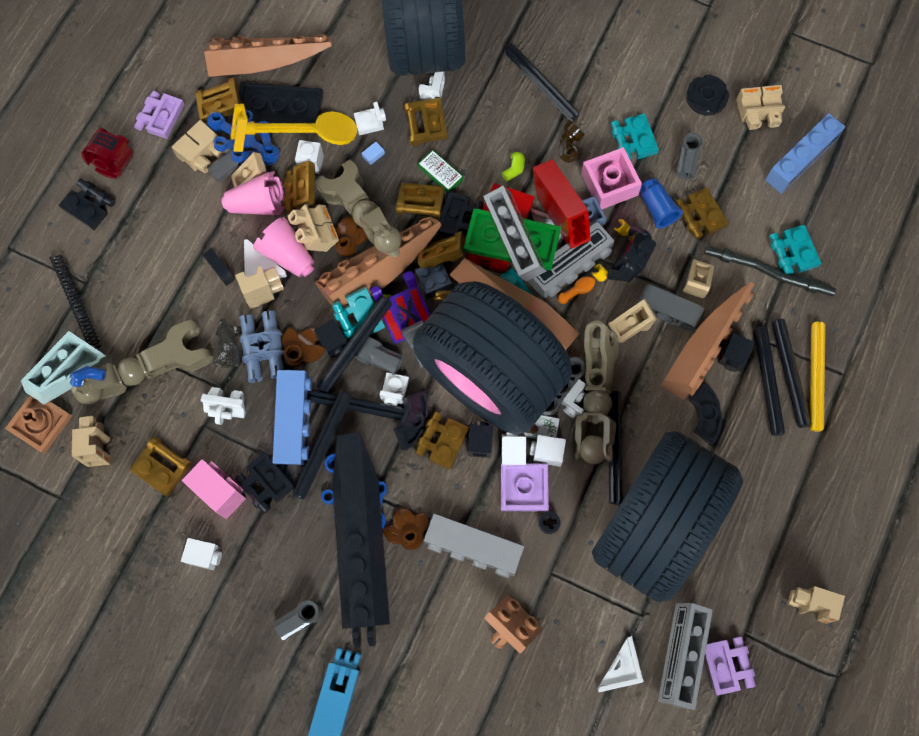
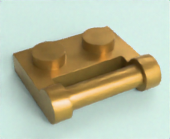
[195,77,241,124]
[404,98,448,146]
[396,183,444,218]
[418,231,466,269]
[129,437,192,497]

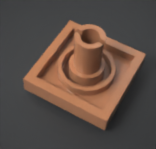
[5,396,72,454]
[484,595,543,654]

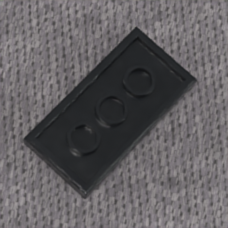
[239,82,324,123]

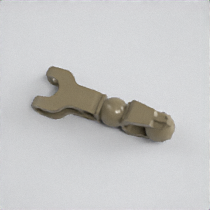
[315,159,402,258]
[71,320,213,405]
[575,320,619,464]

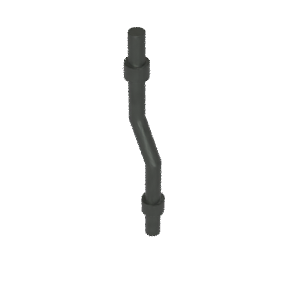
[703,246,836,297]

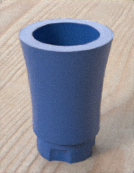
[639,178,683,229]

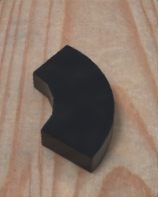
[689,382,723,447]
[393,389,428,451]

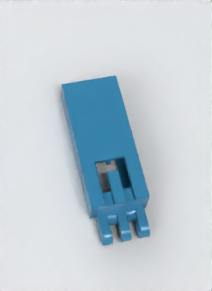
[308,646,362,736]

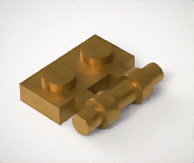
[283,161,315,213]
[675,187,728,239]
[415,412,470,470]

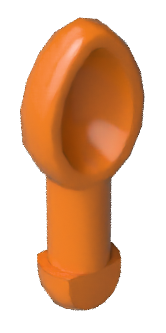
[558,276,595,304]

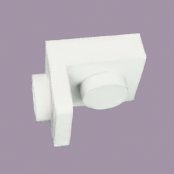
[419,72,445,100]
[354,102,386,136]
[380,373,409,406]
[561,379,587,418]

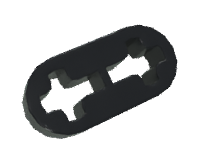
[202,248,235,286]

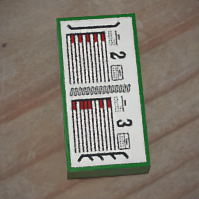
[418,150,464,194]

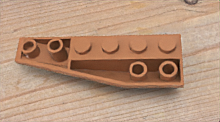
[204,34,332,77]
[314,216,441,307]
[450,259,580,350]
[661,282,755,400]

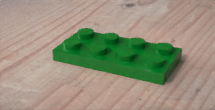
[464,208,561,271]

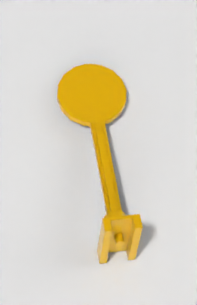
[230,104,357,152]

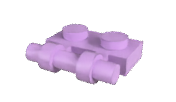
[134,91,185,139]
[704,637,756,696]

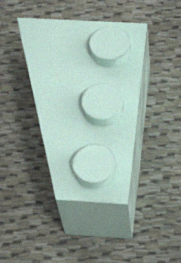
[21,331,107,404]

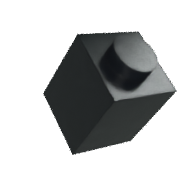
[314,319,348,359]
[719,333,755,372]
[468,422,494,458]

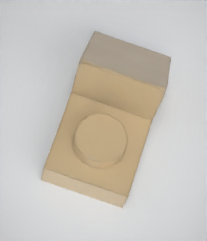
[231,152,266,187]
[683,259,714,298]
[609,299,657,343]

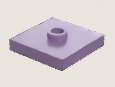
[501,463,549,511]

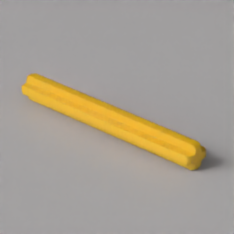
[810,322,825,432]

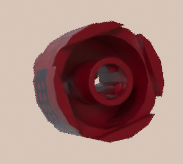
[81,128,134,179]

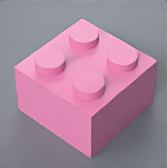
[581,147,642,209]
[182,459,246,519]

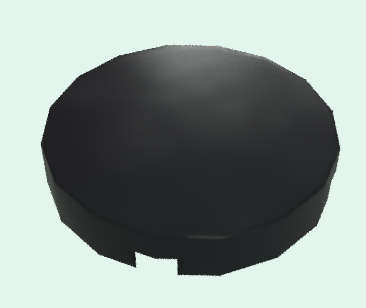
[686,75,729,116]

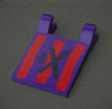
[370,271,430,344]

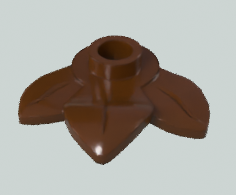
[333,216,367,257]
[282,328,325,366]
[383,507,429,550]

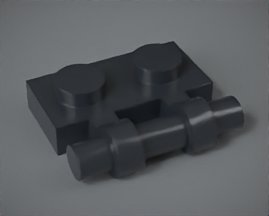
[58,178,115,231]
[436,191,484,239]
[235,452,295,514]

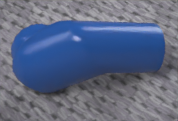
[69,366,106,387]

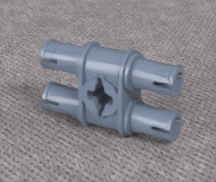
[239,310,284,383]

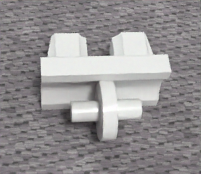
[201,387,246,425]

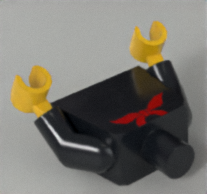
[591,219,656,282]

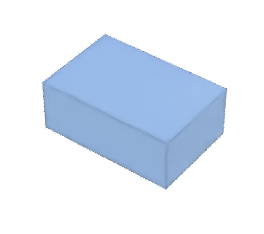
[361,142,385,165]

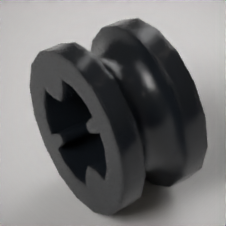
[539,512,560,534]

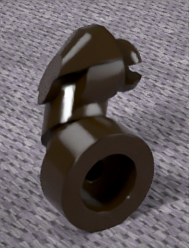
[559,120,585,163]

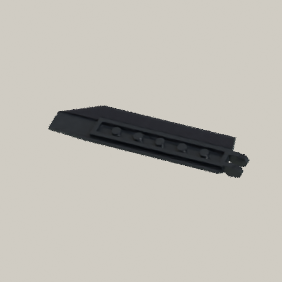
[332,433,390,648]

